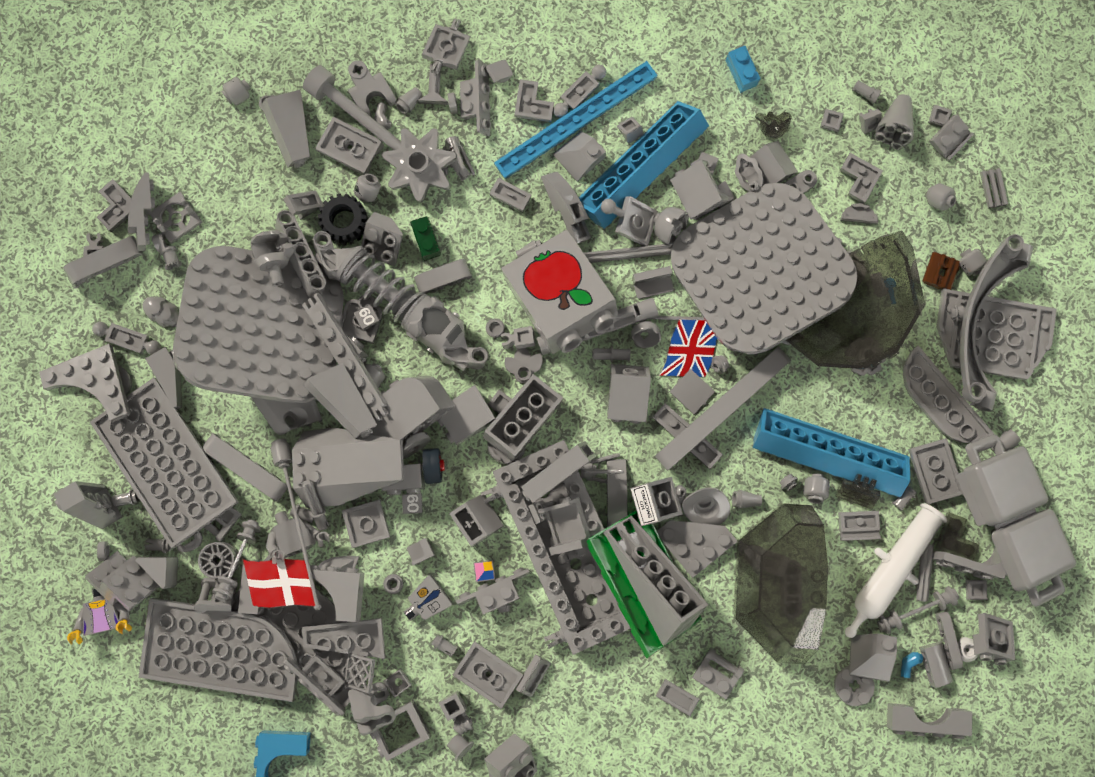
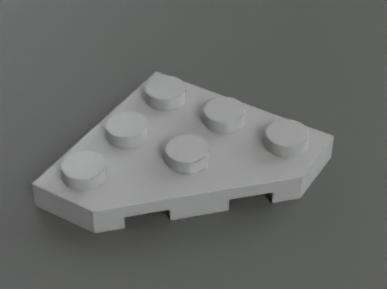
[657,520,737,578]

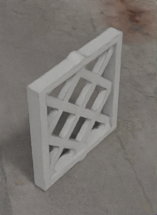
[344,653,375,694]

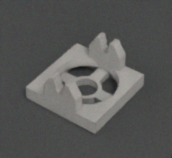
[151,192,203,244]

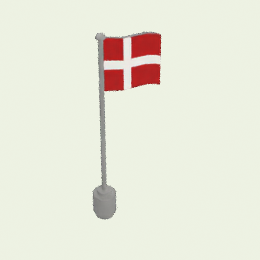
[243,439,321,610]

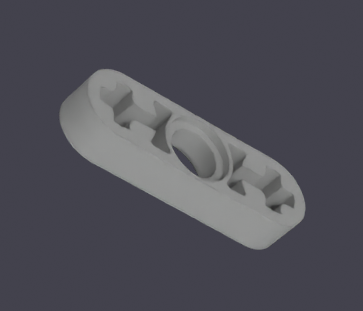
[936,611,963,670]

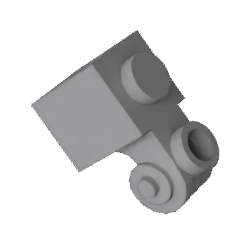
[439,690,473,735]

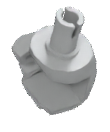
[251,230,294,286]

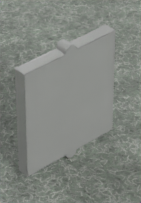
[669,369,715,414]

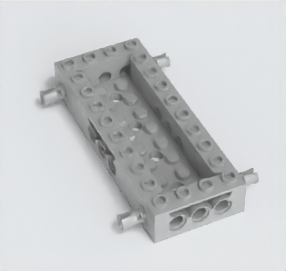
[480,440,631,655]

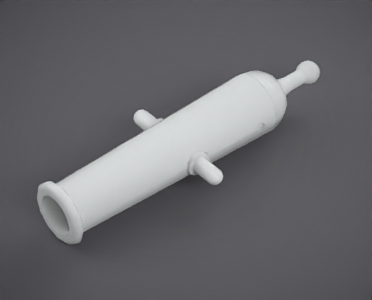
[845,503,948,638]

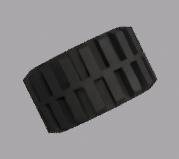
[318,194,369,245]

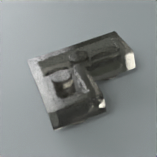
[935,512,979,561]

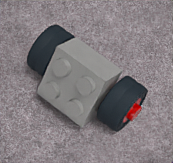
[382,448,445,495]

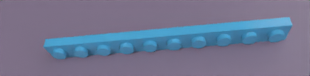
[494,61,658,179]

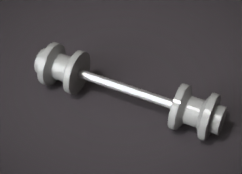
[212,520,261,602]
[877,586,959,635]

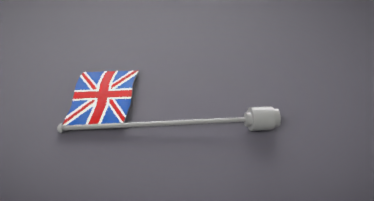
[650,316,717,377]

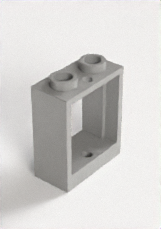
[370,700,431,761]

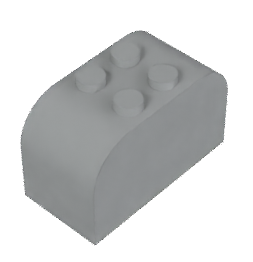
[372,375,456,446]

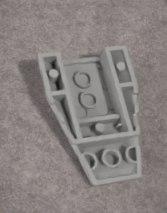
[292,427,404,508]

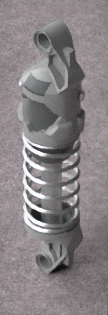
[313,231,488,371]

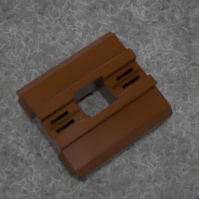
[922,252,960,290]

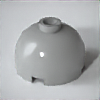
[653,207,689,246]

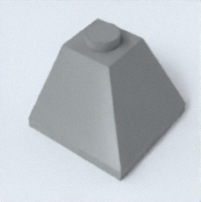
[553,131,606,182]
[849,634,897,682]

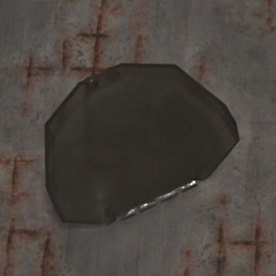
[786,230,925,369]
[733,503,828,664]

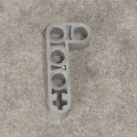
[63,236,143,289]

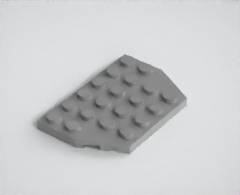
[936,289,1057,380]

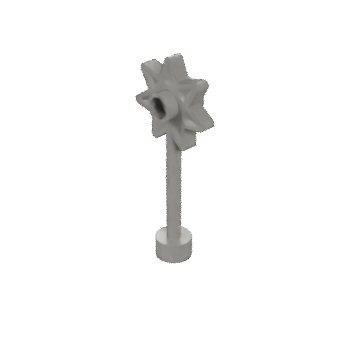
[303,65,457,203]

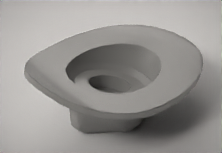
[682,487,730,525]

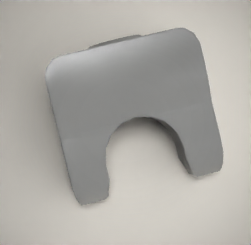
[348,682,396,736]

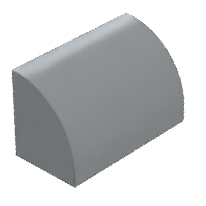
[919,641,953,688]

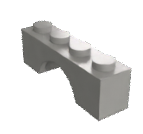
[887,703,972,739]

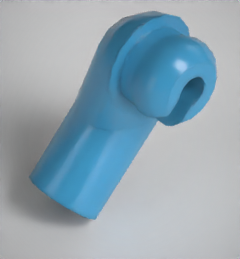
[900,652,923,678]

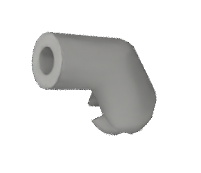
[675,485,687,508]

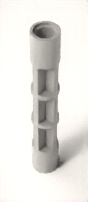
[537,297,659,355]

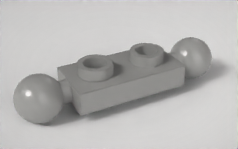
[553,64,606,118]
[92,322,162,355]

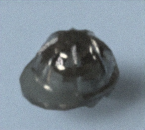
[755,111,792,139]

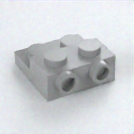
[973,613,1015,665]

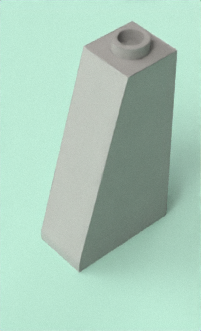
[261,90,310,168]
[304,363,377,439]
[521,441,597,503]

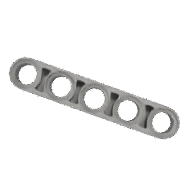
[275,210,326,299]
[202,433,288,502]

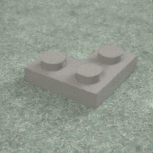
[514,79,554,123]
[839,153,883,204]
[97,179,131,232]

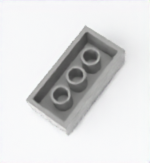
[483,374,563,461]

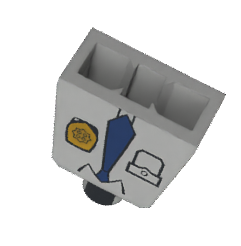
[404,574,454,621]

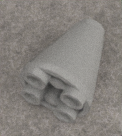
[875,94,914,150]

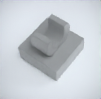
[859,109,882,134]

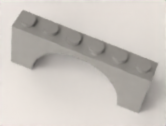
[238,561,365,622]

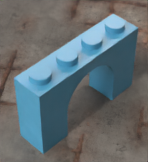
[254,730,311,777]

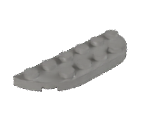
[903,346,994,443]

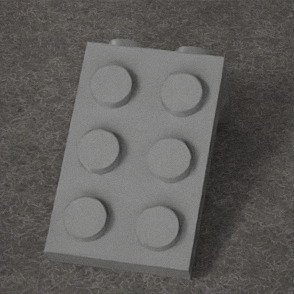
[932,547,1007,580]

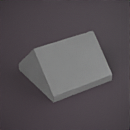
[750,141,798,185]
[135,557,178,589]

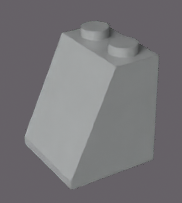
[607,364,651,424]
[437,385,495,445]

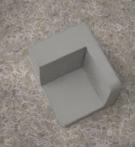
[407,538,435,566]

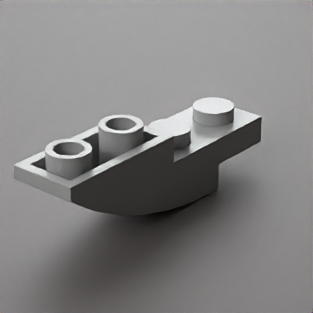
[128,172,155,251]
[541,172,591,244]

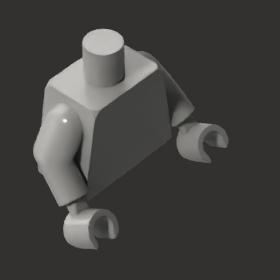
[266,511,330,564]

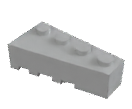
[54,481,123,529]

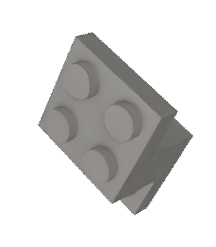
[85,551,160,611]

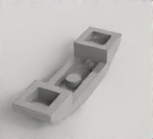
[607,459,627,527]

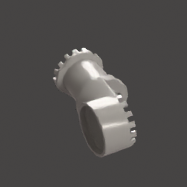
[152,233,182,270]

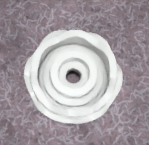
[957,637,978,662]

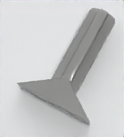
[418,63,449,105]

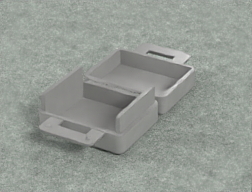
[956,434,1076,607]

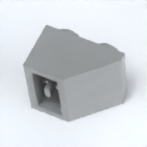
[449,495,504,547]
[484,734,537,777]

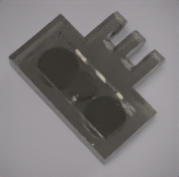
[835,474,880,509]

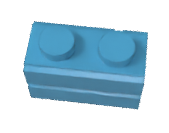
[725,46,761,93]

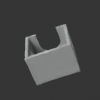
[383,668,412,698]

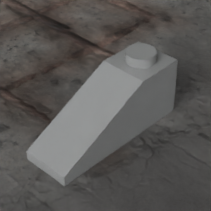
[145,347,182,409]

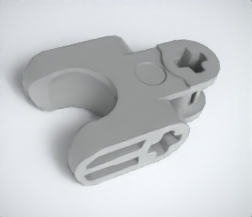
[348,61,397,117]

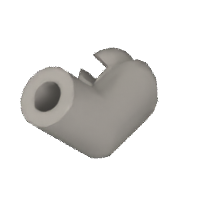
[374,103,392,130]

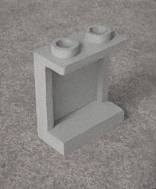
[670,159,728,220]
[538,496,591,555]

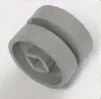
[198,542,240,579]

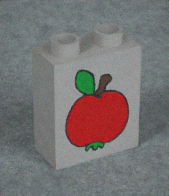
[501,229,618,355]

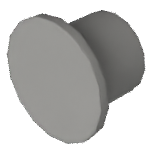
[447,733,474,762]

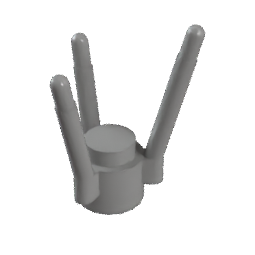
[442,136,475,175]
[581,453,624,484]

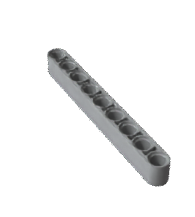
[655,346,791,471]

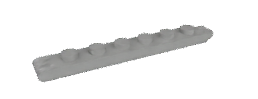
[302,292,389,421]

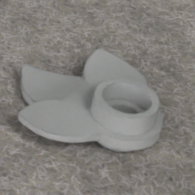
[505,348,542,383]

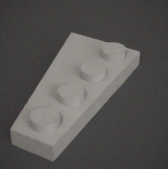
[302,618,386,659]

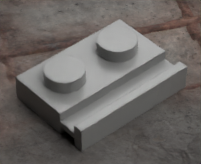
[929,114,974,161]
[838,511,881,541]

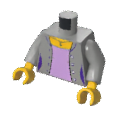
[67,589,132,645]

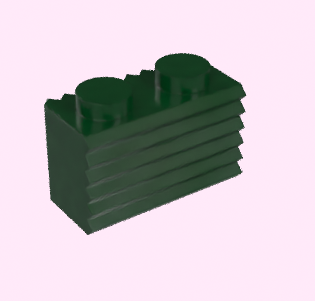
[410,216,441,261]

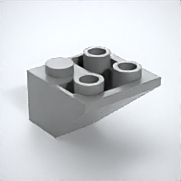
[361,212,403,266]

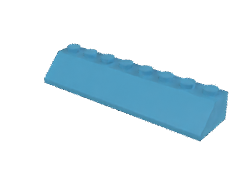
[579,101,709,229]
[753,408,910,497]

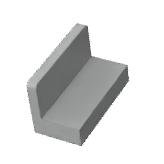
[632,266,674,299]

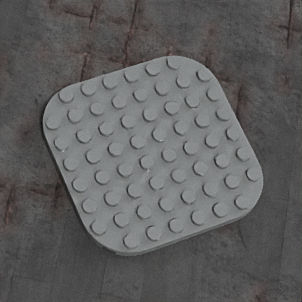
[671,183,857,354]
[173,246,344,403]

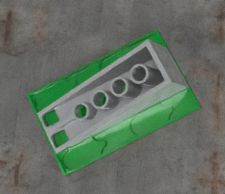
[587,511,708,659]

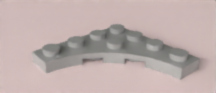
[39,344,131,422]

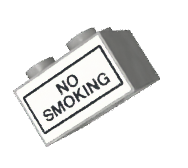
[630,477,683,526]

